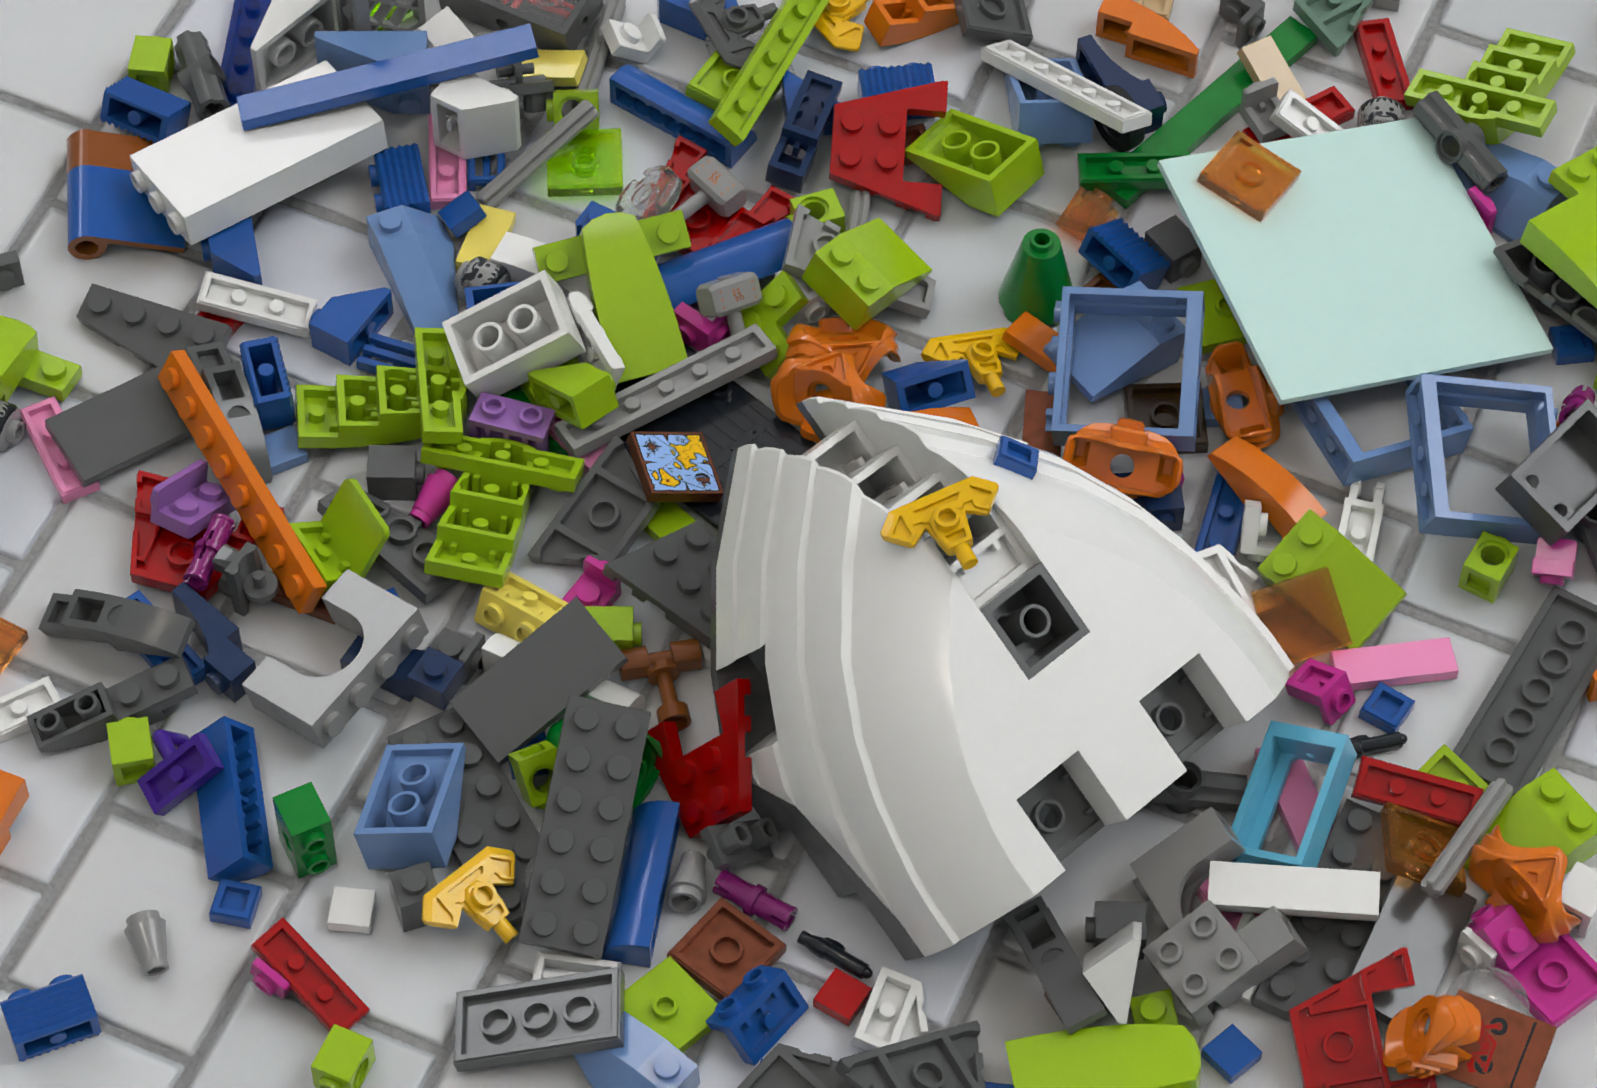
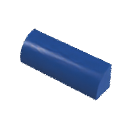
[609,64,757,169]
[657,218,792,310]
[197,716,273,882]
[601,800,680,968]

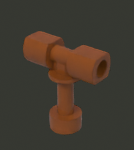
[619,638,702,732]

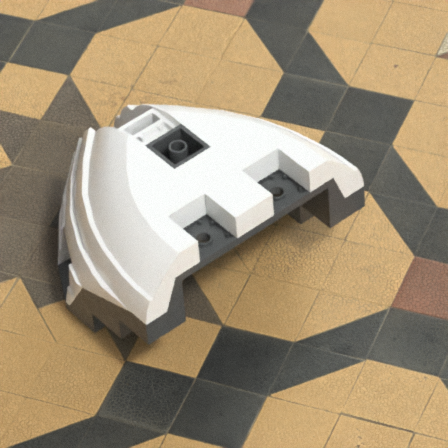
[711,396,1295,961]

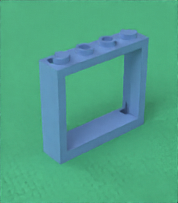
[1045,286,1205,452]
[1405,373,1558,544]
[1290,379,1474,487]

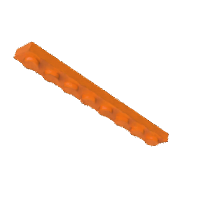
[157,350,327,614]

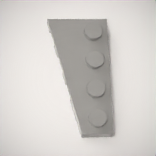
[781,204,936,319]

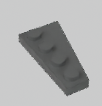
[76,283,233,368]
[317,487,460,605]

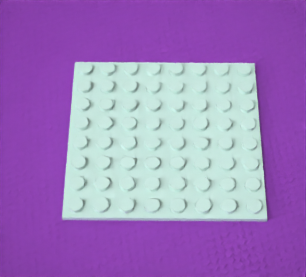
[1157,118,1554,405]

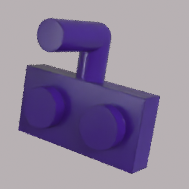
[137,729,224,816]

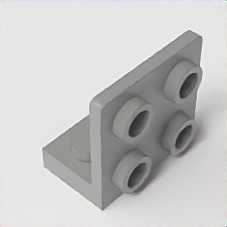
[1142,900,1260,1029]

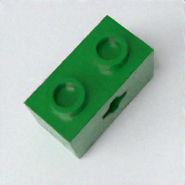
[272,782,337,879]

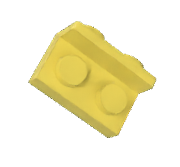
[474,572,568,642]

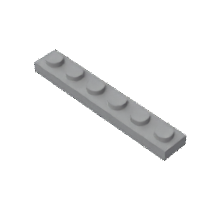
[554,324,777,458]

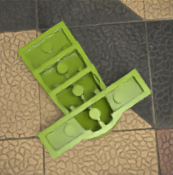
[1404,28,1576,144]
[532,209,692,384]
[0,316,82,402]
[295,327,469,448]
[420,435,585,589]
[1005,989,1201,1088]

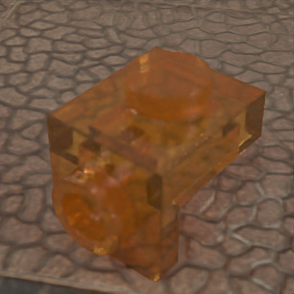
[1056,186,1119,242]

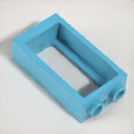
[1231,720,1357,868]

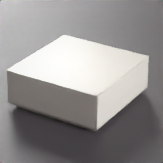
[327,886,377,934]

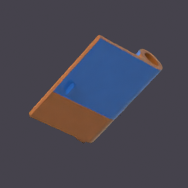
[67,129,185,260]

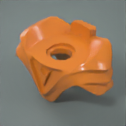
[786,317,901,383]
[1205,341,1284,449]
[770,352,886,443]
[1063,417,1183,499]
[1468,825,1581,944]
[1383,995,1481,1079]

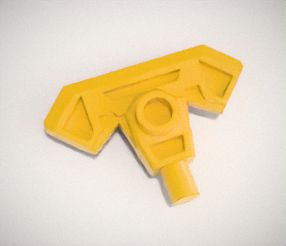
[814,0,870,52]
[921,327,1020,397]
[880,476,999,570]
[422,846,519,944]

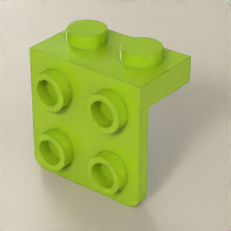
[289,478,390,592]

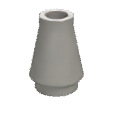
[665,850,707,914]
[124,910,169,976]

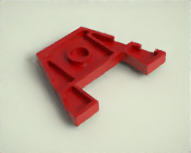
[829,81,948,221]
[646,135,795,255]
[130,470,285,601]
[647,678,752,838]
[1288,947,1437,1088]

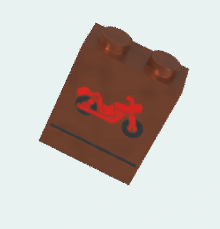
[1435,989,1557,1088]

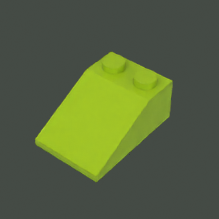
[905,108,1045,217]
[801,218,932,331]
[1257,509,1407,649]
[1463,767,1597,874]

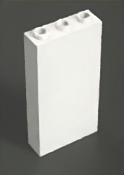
[130,60,388,246]

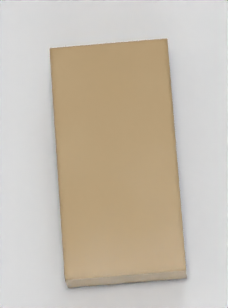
[1237,35,1307,100]

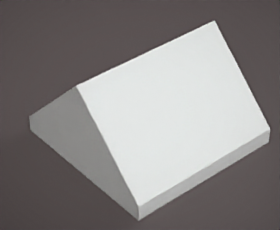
[1083,921,1142,1024]

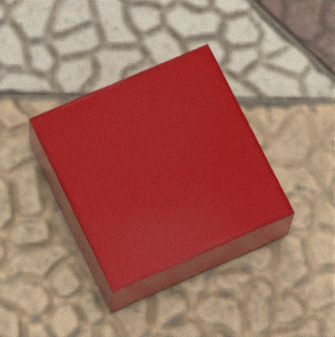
[813,968,872,1027]

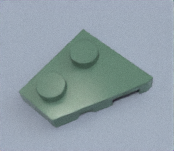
[1293,0,1374,57]

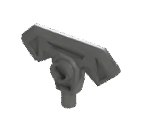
[688,0,778,69]

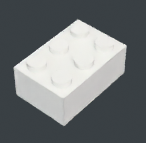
[442,270,586,398]

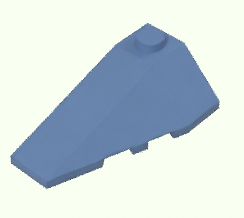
[1452,143,1568,242]
[366,205,458,334]
[573,1011,700,1088]

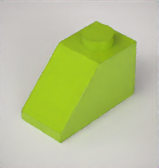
[527,363,619,430]

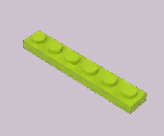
[708,0,829,147]

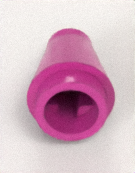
[409,468,458,529]

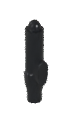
[1350,731,1408,758]
[797,930,873,979]

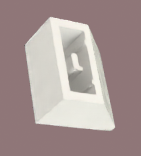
[430,74,521,160]

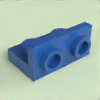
[706,965,809,1066]

